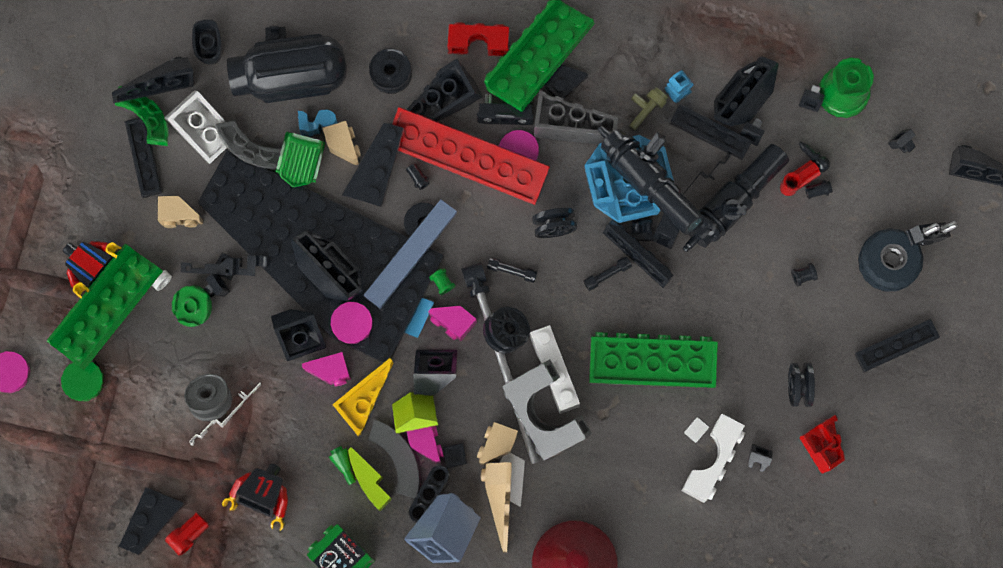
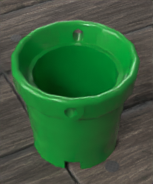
[818,58,874,118]

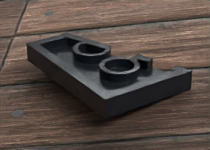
[119,487,185,555]

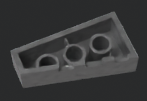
[534,90,618,145]

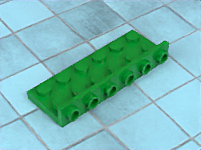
[484,0,594,112]
[47,244,163,370]
[589,332,718,388]

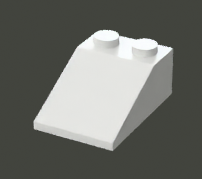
[164,91,227,164]

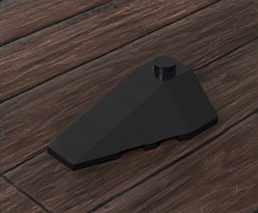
[112,57,194,103]
[407,59,483,122]

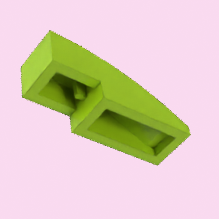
[348,447,392,511]

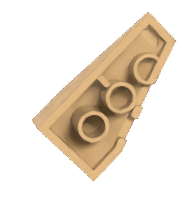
[481,462,512,552]

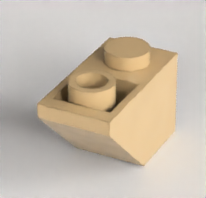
[323,121,361,165]
[158,196,203,228]
[477,422,518,466]

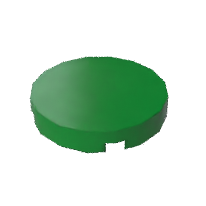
[172,285,212,327]
[61,362,104,402]

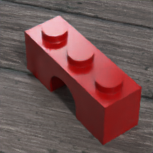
[447,22,509,56]

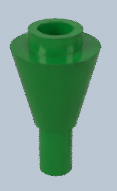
[328,446,356,485]

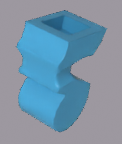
[664,70,694,103]
[298,110,338,137]

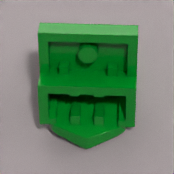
[276,132,325,187]

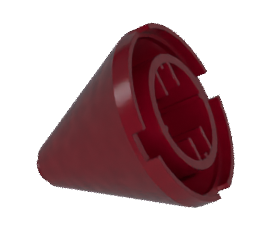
[532,521,618,568]

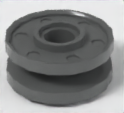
[184,374,233,421]

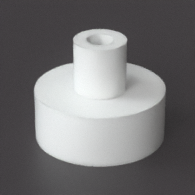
[152,270,172,291]

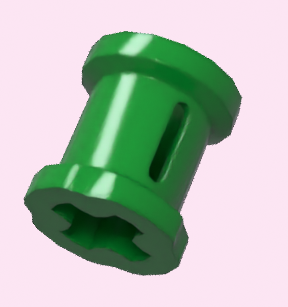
[429,268,456,296]

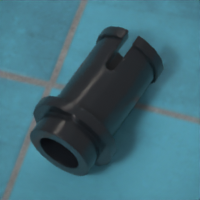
[406,163,429,190]
[805,180,833,199]

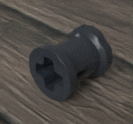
[791,263,818,287]

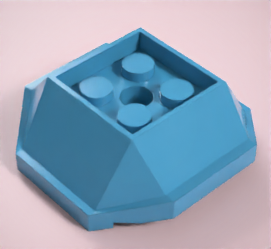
[584,135,674,223]

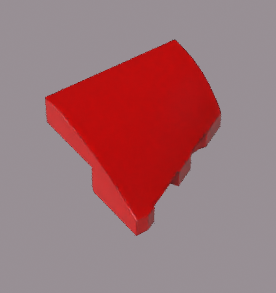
[799,415,845,474]

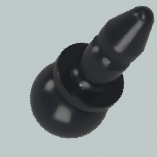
[799,142,830,172]

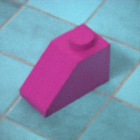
[302,352,351,386]

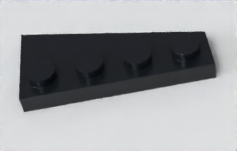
[342,122,404,207]

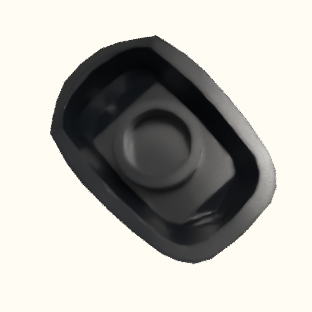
[192,19,223,65]

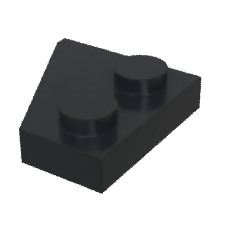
[544,64,588,100]

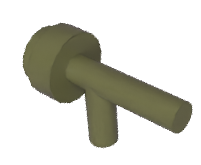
[629,88,668,131]

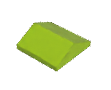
[392,392,438,433]

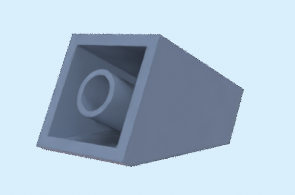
[404,493,481,563]

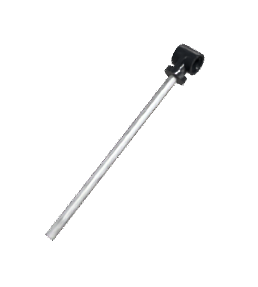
[461,262,540,464]

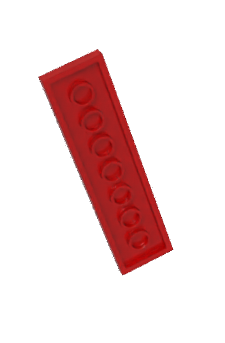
[392,107,550,205]

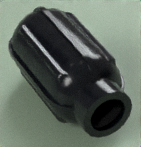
[227,34,347,103]

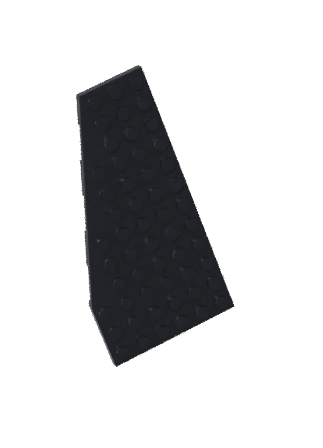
[198,150,444,363]

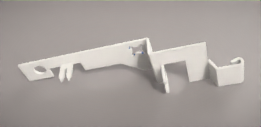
[189,383,261,445]

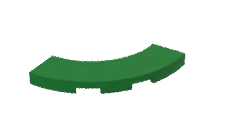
[115,86,169,146]

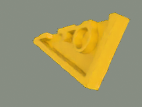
[332,358,394,437]

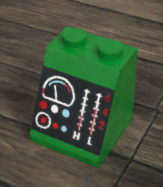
[307,524,375,568]

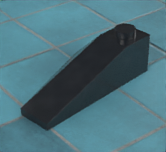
[949,145,1003,187]

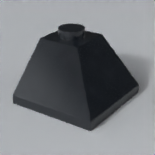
[271,309,326,362]
[413,350,458,395]

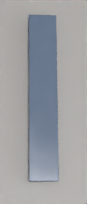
[364,200,457,309]

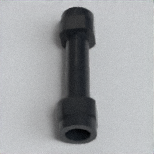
[487,257,538,283]
[583,257,632,291]

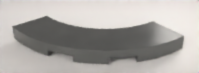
[215,120,282,170]
[368,420,419,499]

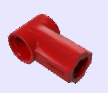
[780,160,821,196]
[165,512,210,556]

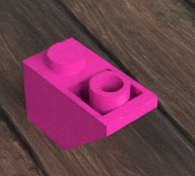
[428,306,477,341]
[406,426,443,464]

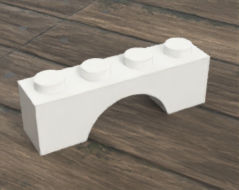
[530,325,580,414]
[681,414,745,503]

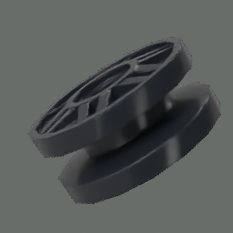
[369,48,412,94]
[532,207,577,238]
[483,306,530,354]
[788,362,815,407]

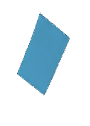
[405,298,434,338]

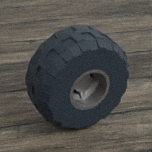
[858,228,924,292]

